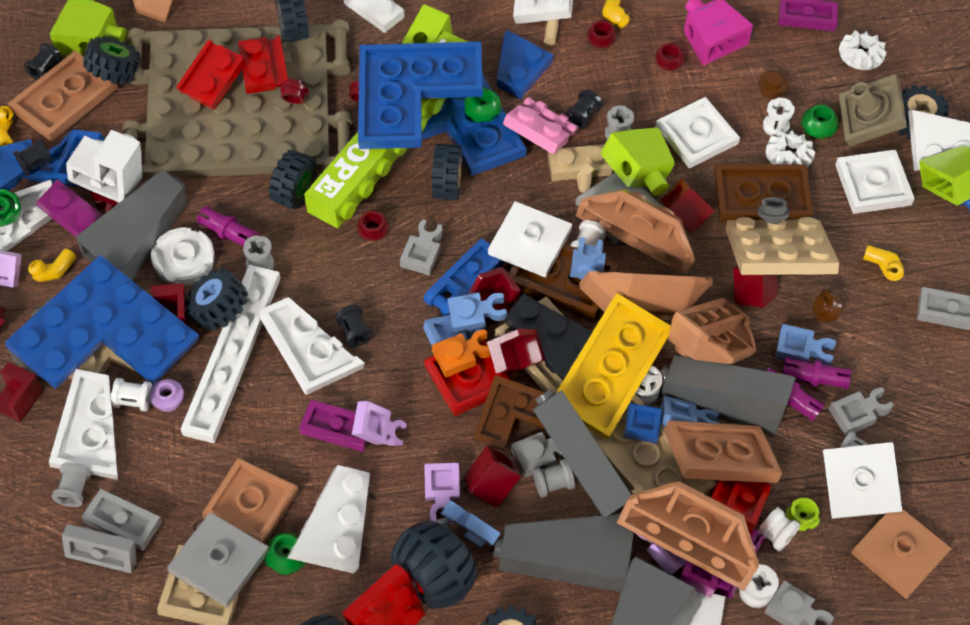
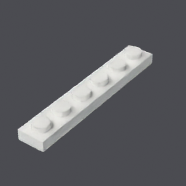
[181,265,280,443]

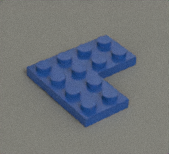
[358,42,483,149]
[422,74,526,176]
[5,255,199,389]

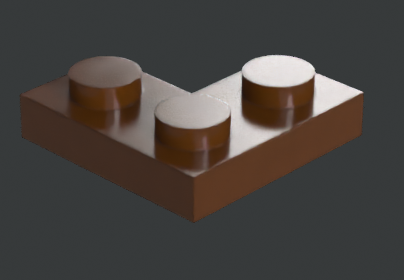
[472,375,546,451]

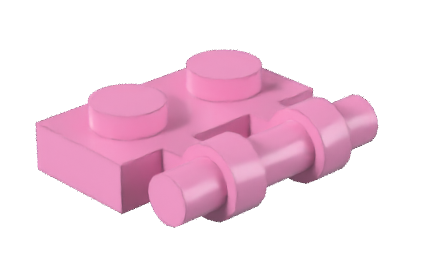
[503,97,579,154]

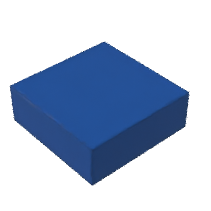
[623,403,662,444]

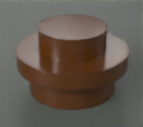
[758,71,788,99]
[813,291,842,323]

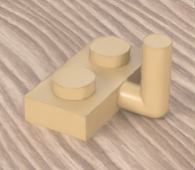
[547,144,612,193]

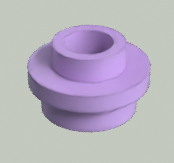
[150,379,184,412]

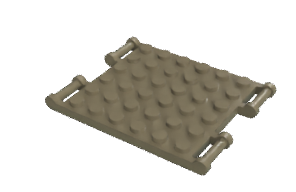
[122,20,352,180]

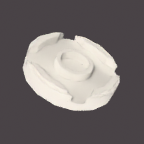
[150,227,215,286]

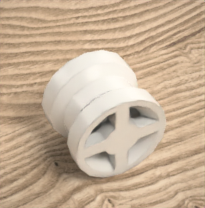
[635,365,662,406]
[758,507,801,552]
[739,564,779,608]

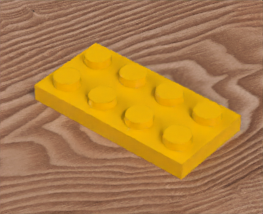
[556,293,671,440]

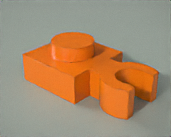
[432,330,491,378]

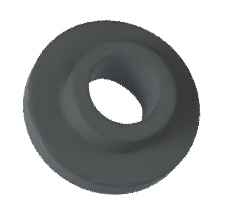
[758,197,790,224]

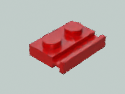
[237,35,288,94]
[176,39,247,110]
[711,480,772,535]

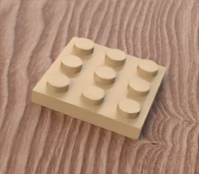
[726,217,839,275]

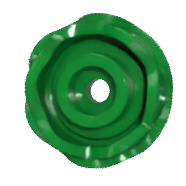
[464,88,501,122]
[801,105,839,139]
[0,189,21,227]
[265,532,306,575]

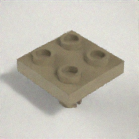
[839,74,907,147]

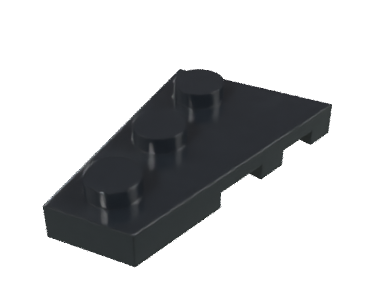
[506,294,592,381]

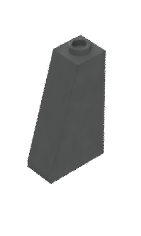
[76,169,188,281]
[660,355,796,437]
[533,388,631,518]
[493,514,634,592]
[611,557,703,625]

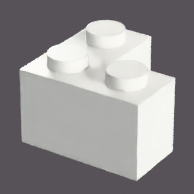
[66,130,142,203]

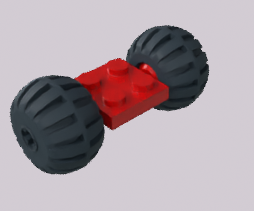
[300,521,477,625]

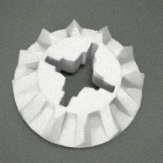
[839,31,887,70]
[766,130,815,168]

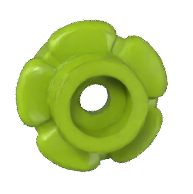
[786,498,820,531]

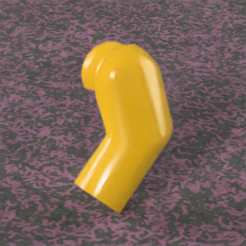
[602,0,630,28]
[0,106,14,146]
[863,245,904,281]
[28,248,77,282]

